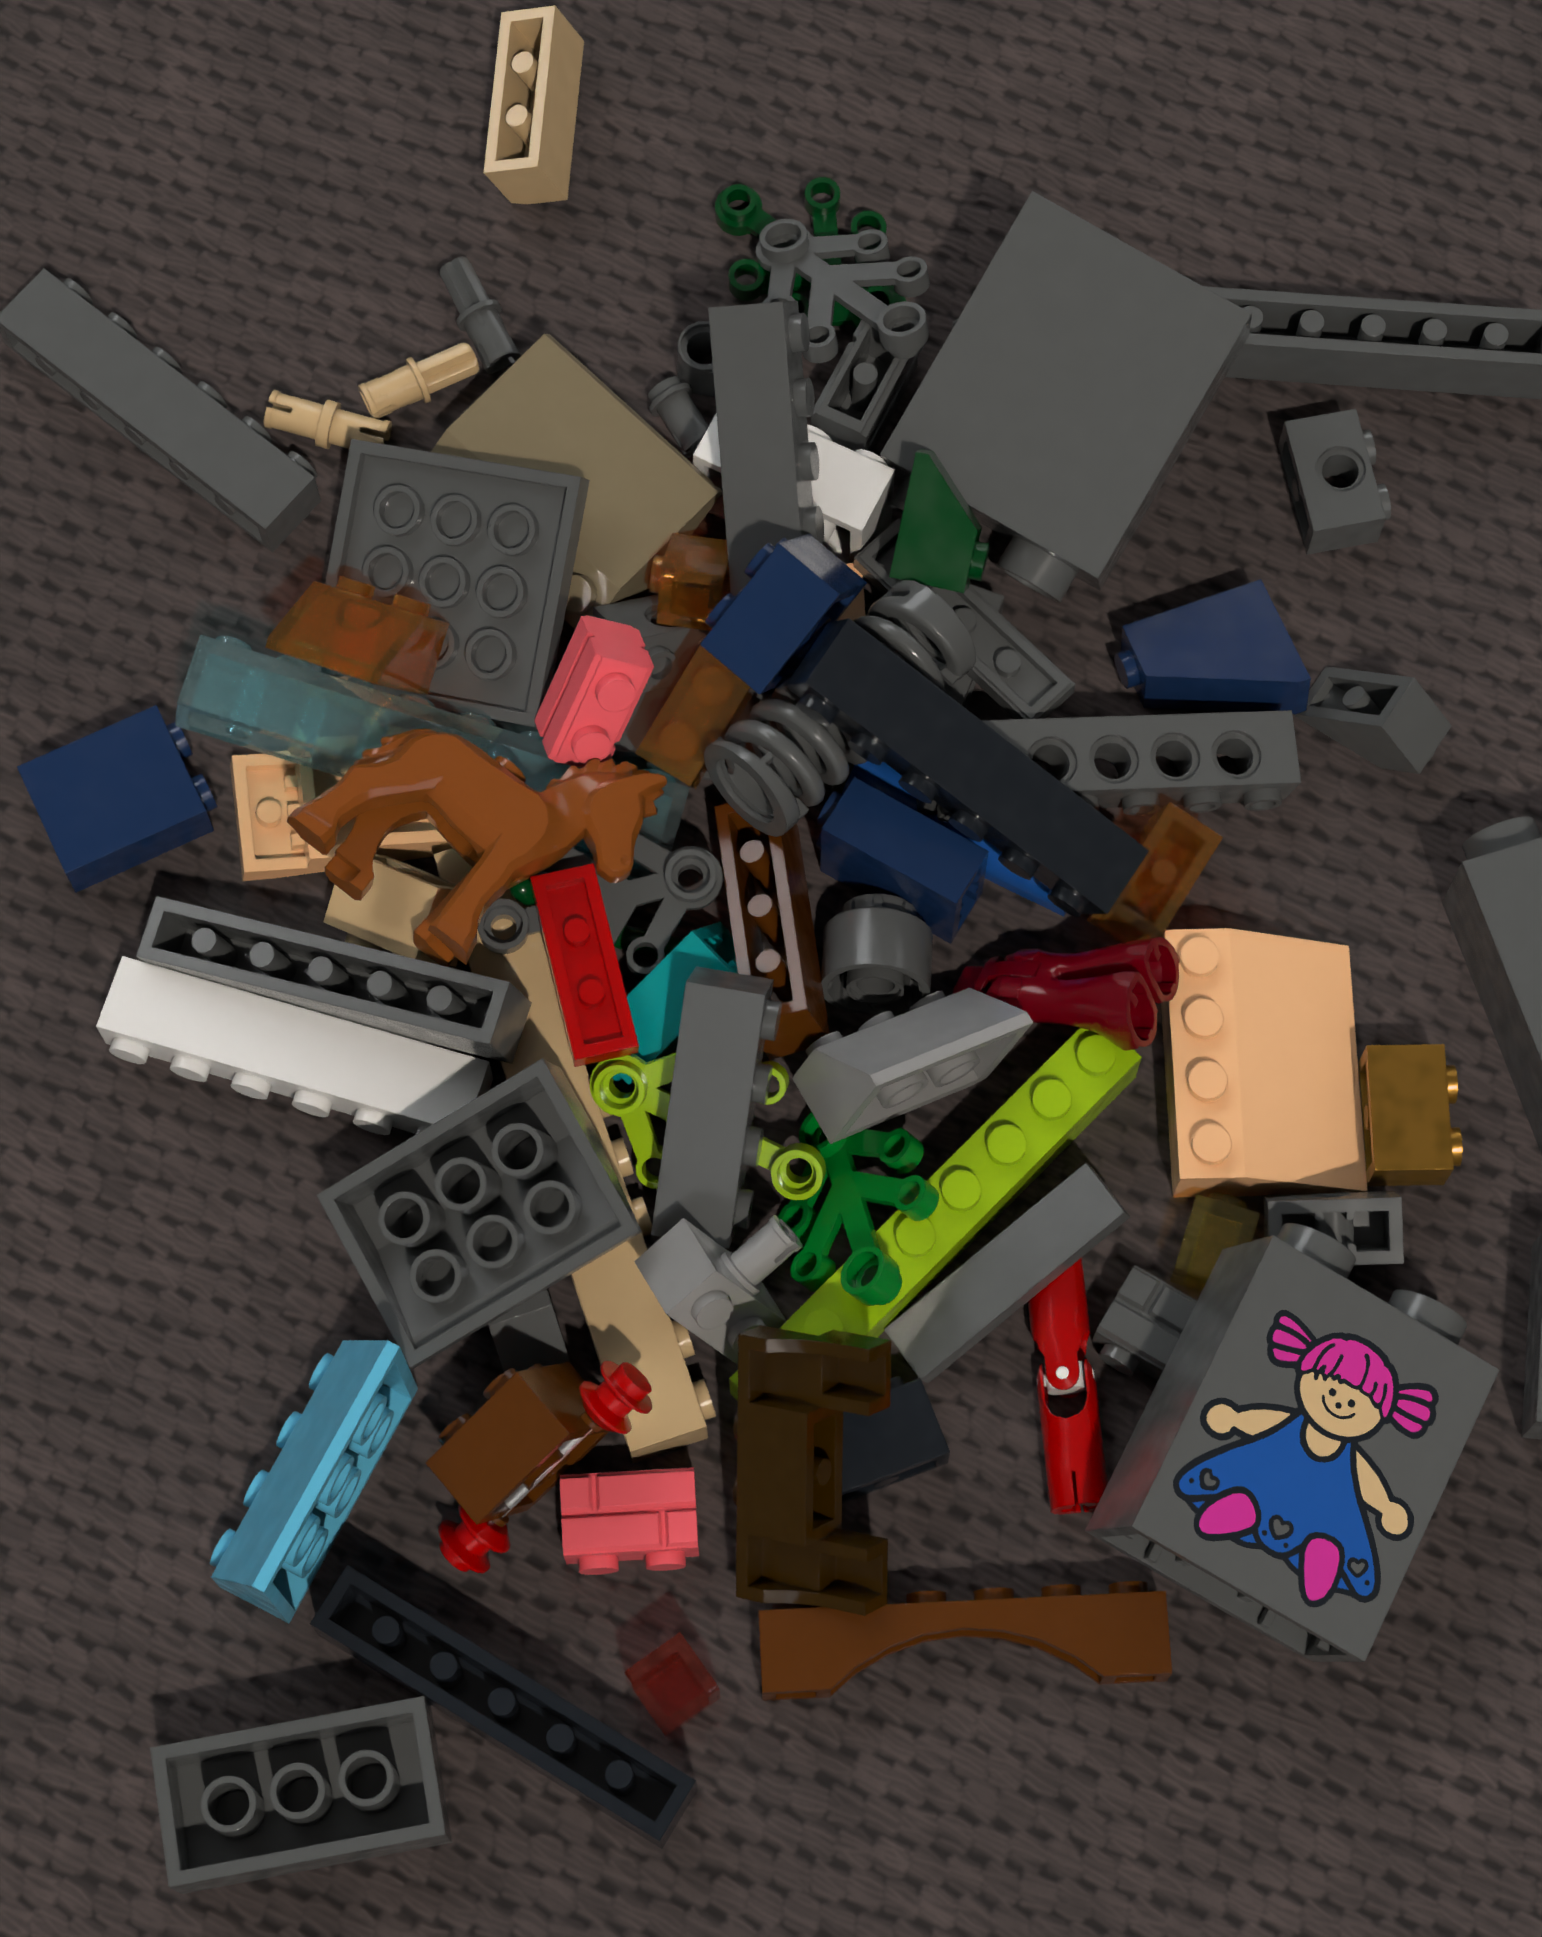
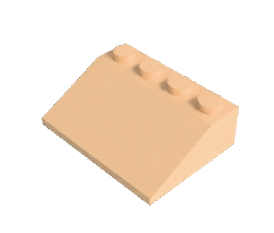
[1161,928,1368,1198]

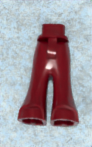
[953,937,1180,1051]

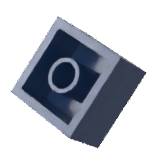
[700,534,867,695]

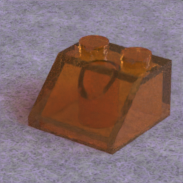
[265,575,449,695]

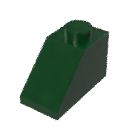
[889,449,990,593]

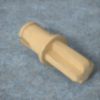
[358,343,480,419]

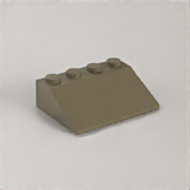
[431,334,723,629]

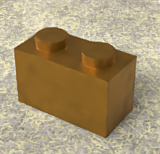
[1358,1044,1463,1186]

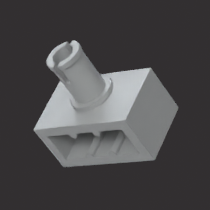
[634,1215,803,1365]

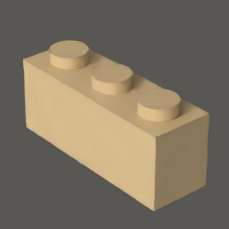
[483,5,584,204]

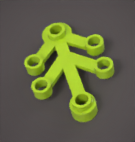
[590,1053,826,1200]

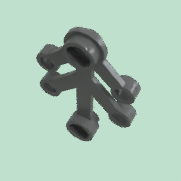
[756,219,930,363]
[478,834,723,978]

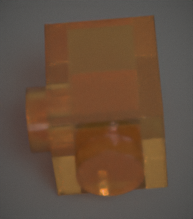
[650,533,730,631]

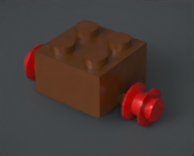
[425,1360,653,1574]

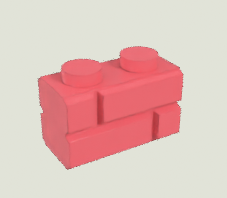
[534,615,654,768]
[560,1467,699,1575]

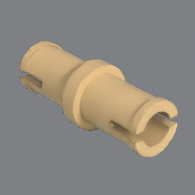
[264,390,392,449]

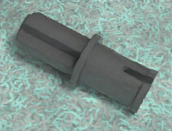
[440,256,521,374]

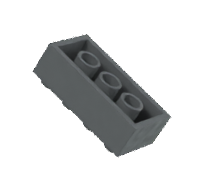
[150,1696,453,1894]

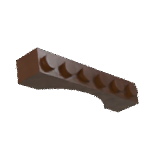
[758,1581,1172,1701]

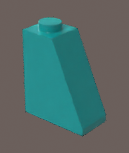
[596,922,738,1085]

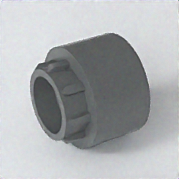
[821,894,933,1015]

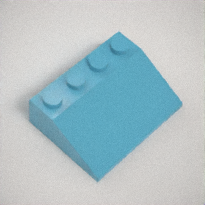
[210,1340,418,1623]

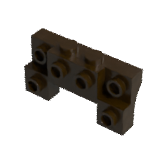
[733,1325,891,1616]

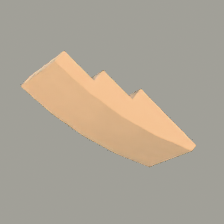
[230,722,490,881]

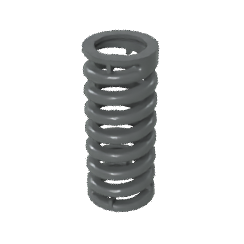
[704,580,976,837]

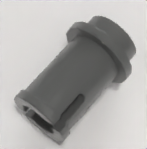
[648,376,709,458]

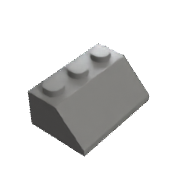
[792,988,1033,1144]

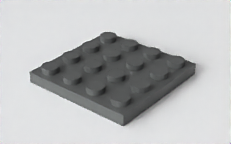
[307,439,590,728]

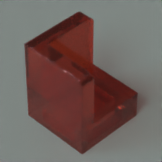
[624,1632,721,1738]

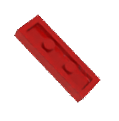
[530,863,639,1067]

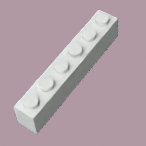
[96,956,494,1135]

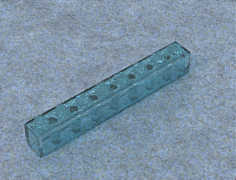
[175,634,690,873]

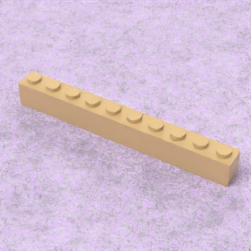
[433,848,716,1463]

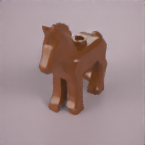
[287,728,667,967]

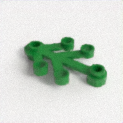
[778,1112,939,1306]

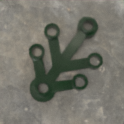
[715,177,906,330]

